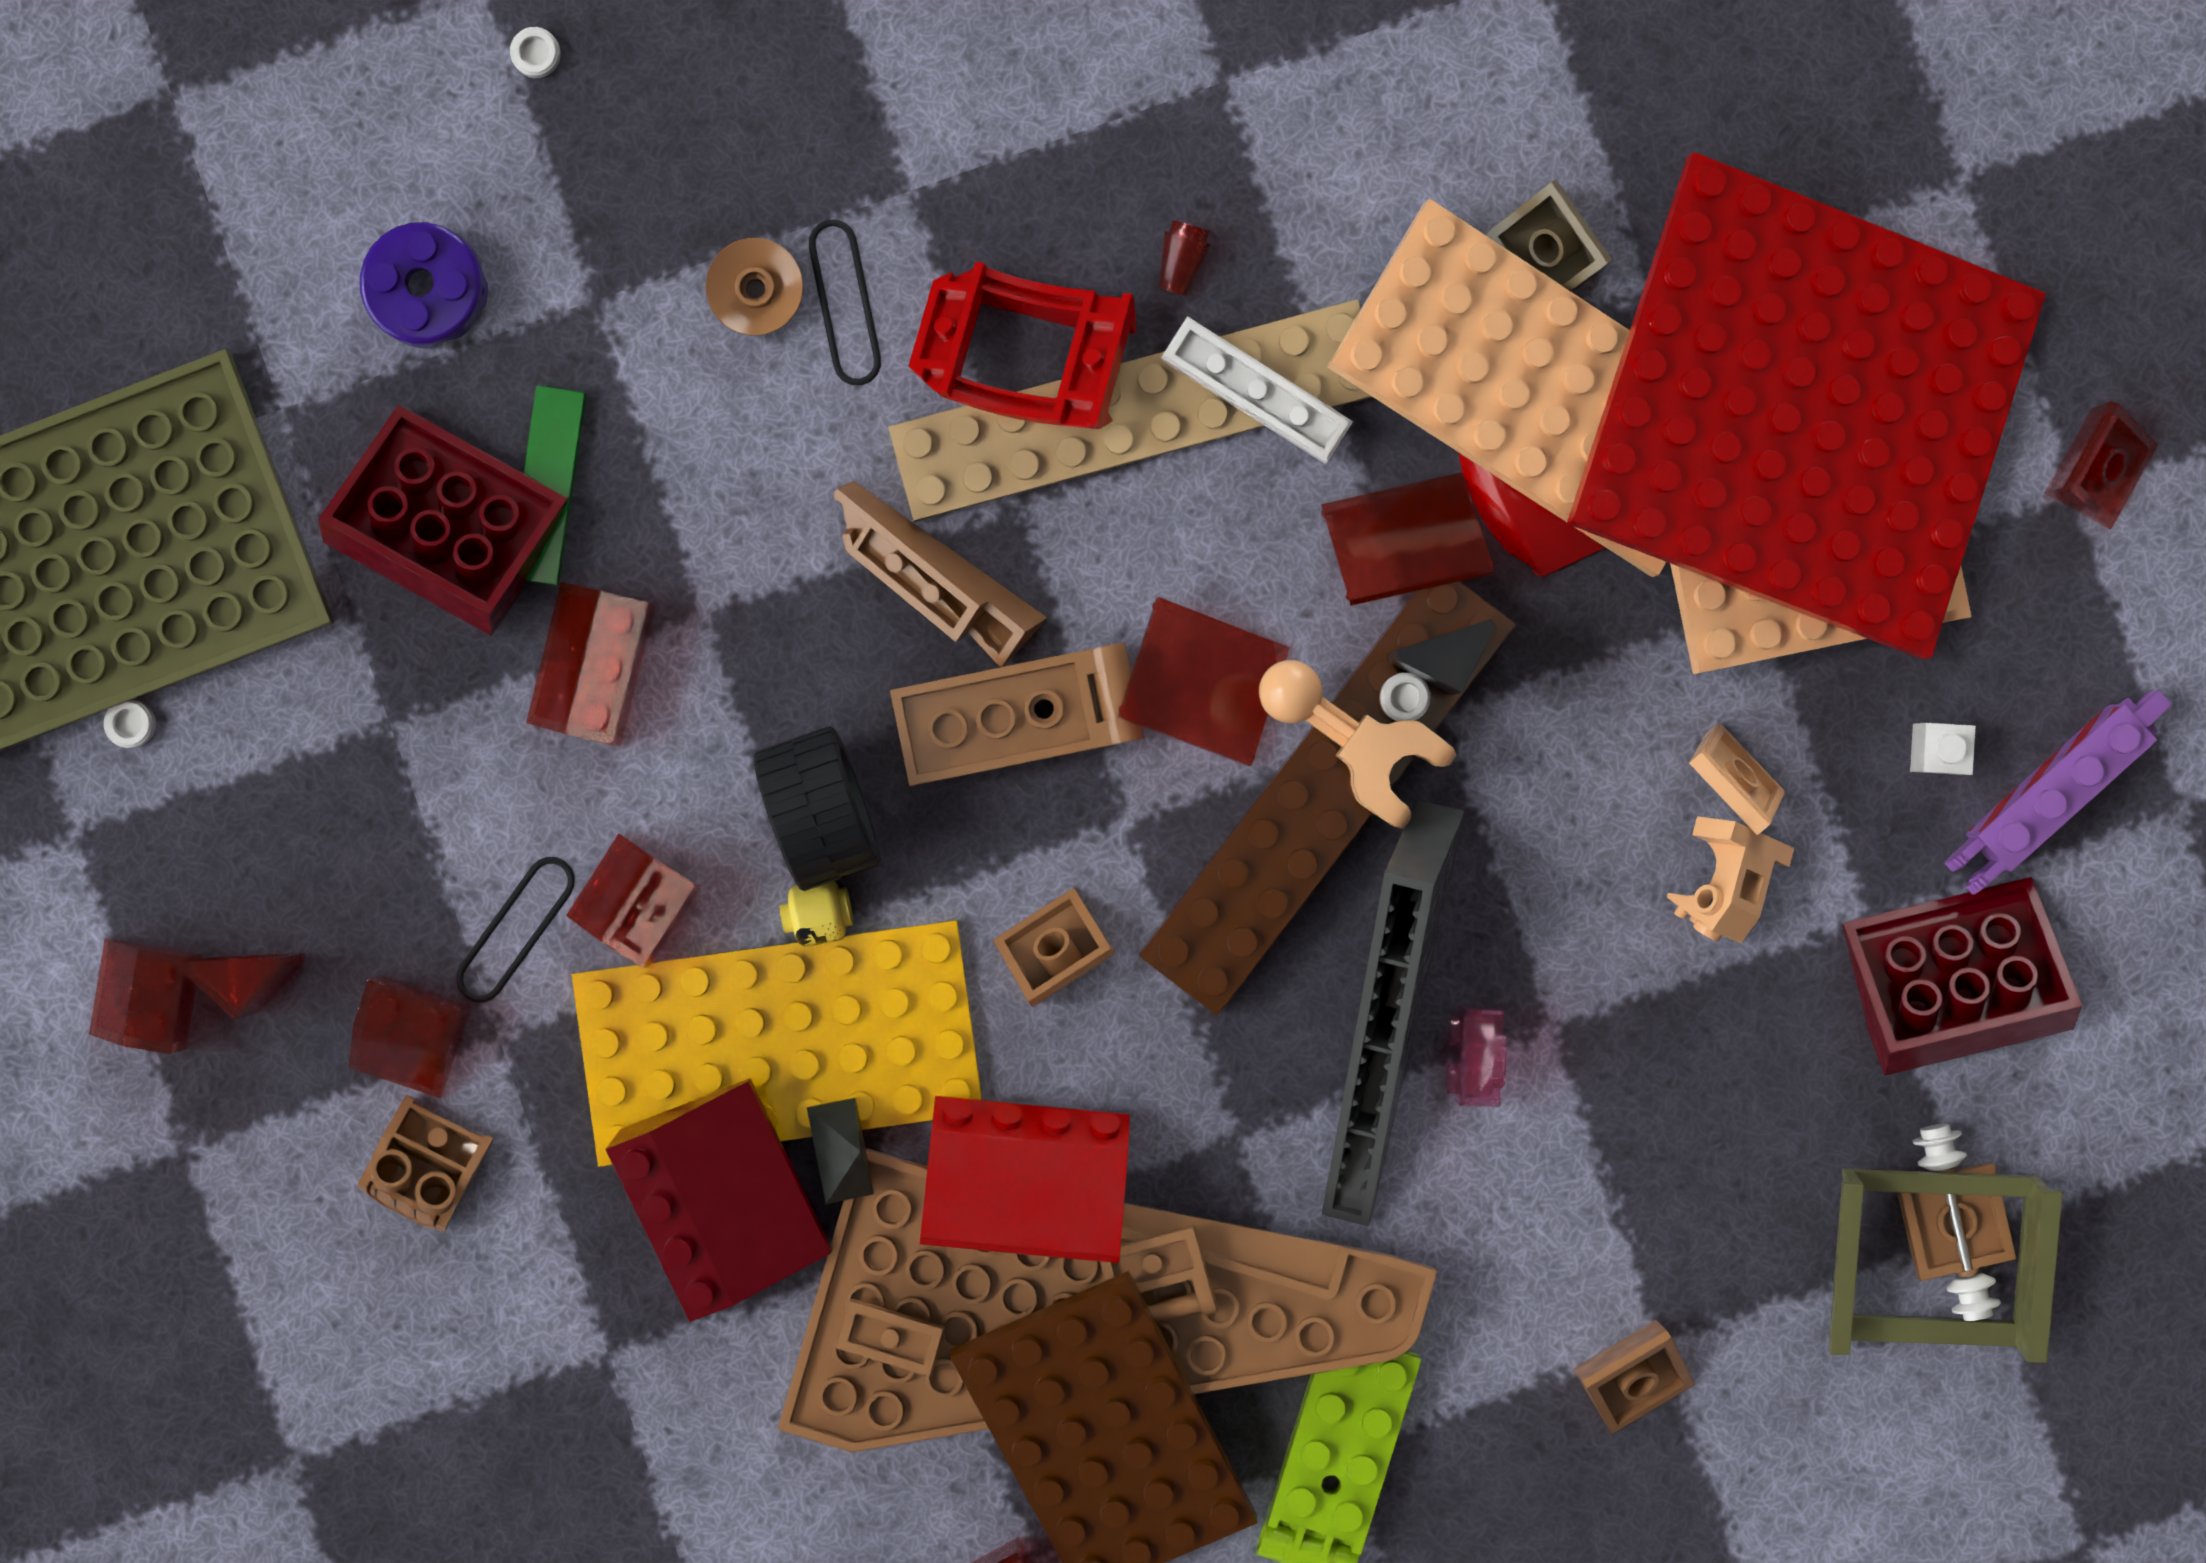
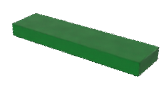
[524,386,587,586]

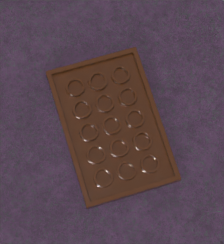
[950,1271,1257,1563]

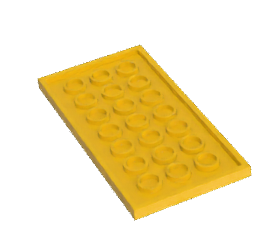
[571,920,982,1167]

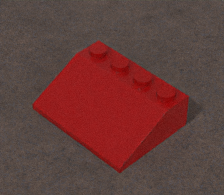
[920,1096,1130,1263]

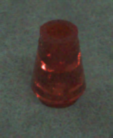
[1158,220,1211,295]

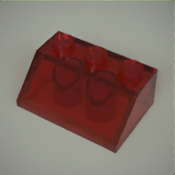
[526,582,656,746]

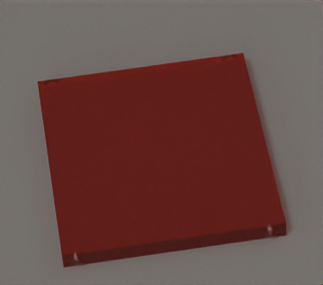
[1321,472,1494,606]
[1117,597,1289,767]

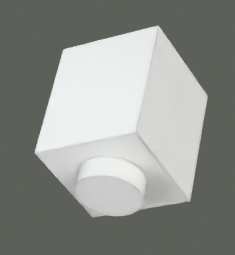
[1910,723,1975,775]

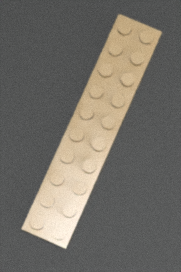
[888,299,1372,522]

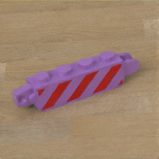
[1945,690,2172,895]

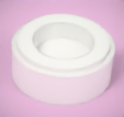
[510,27,561,78]
[1379,673,1430,721]
[104,700,156,748]

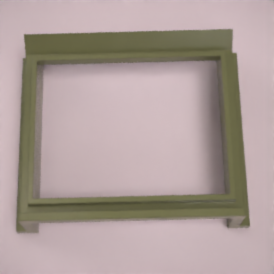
[1828,1168,2063,1363]

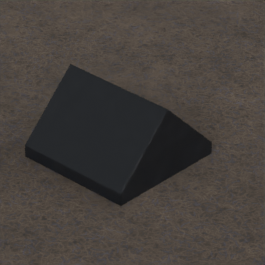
[1387,619,1495,695]

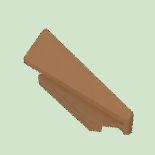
[834,481,1047,667]

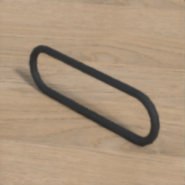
[809,219,881,385]
[456,857,575,1002]

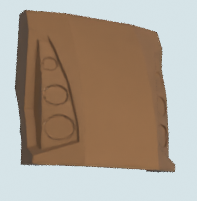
[358,1095,493,1232]

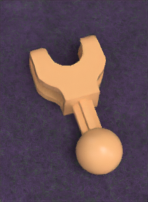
[1259,660,1457,829]

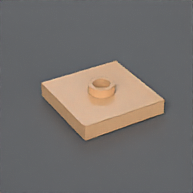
[1689,723,1785,835]

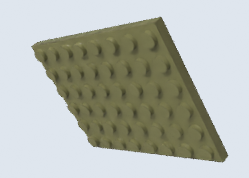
[0,349,335,752]

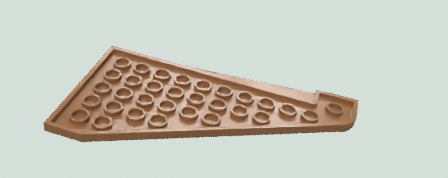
[778,1148,1437,1452]

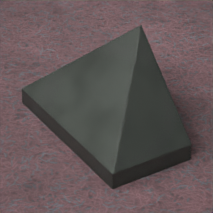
[807,1098,874,1204]

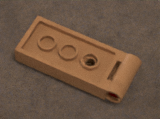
[890,642,1145,786]

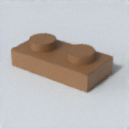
[836,1298,946,1377]

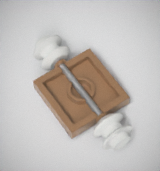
[1897,1123,2016,1321]

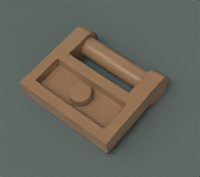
[1100,1225,1218,1323]

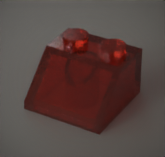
[89,938,202,1054]
[348,975,472,1098]

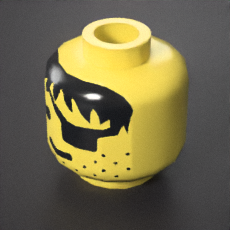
[779,881,853,946]

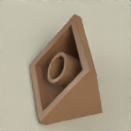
[993,887,1115,1007]
[1573,1320,1695,1434]

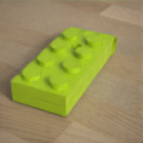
[1256,1351,1422,1563]

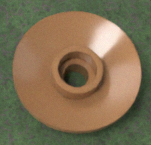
[705,238,803,336]

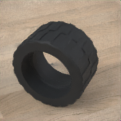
[753,726,881,891]

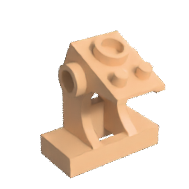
[1667,816,1794,943]

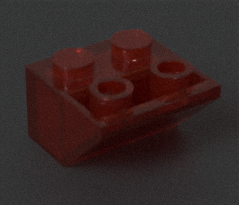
[566,833,702,968]

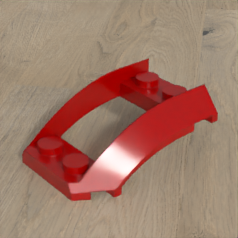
[908,262,1136,429]

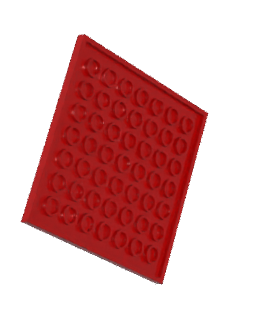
[1567,152,2046,660]

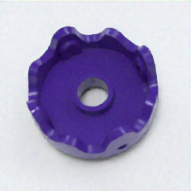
[360,222,488,349]

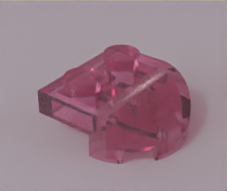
[1446,1005,1507,1108]

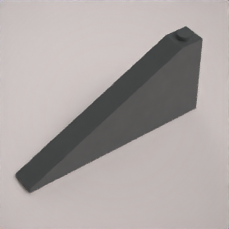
[1322,800,1465,1226]

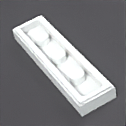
[1161,316,1353,464]

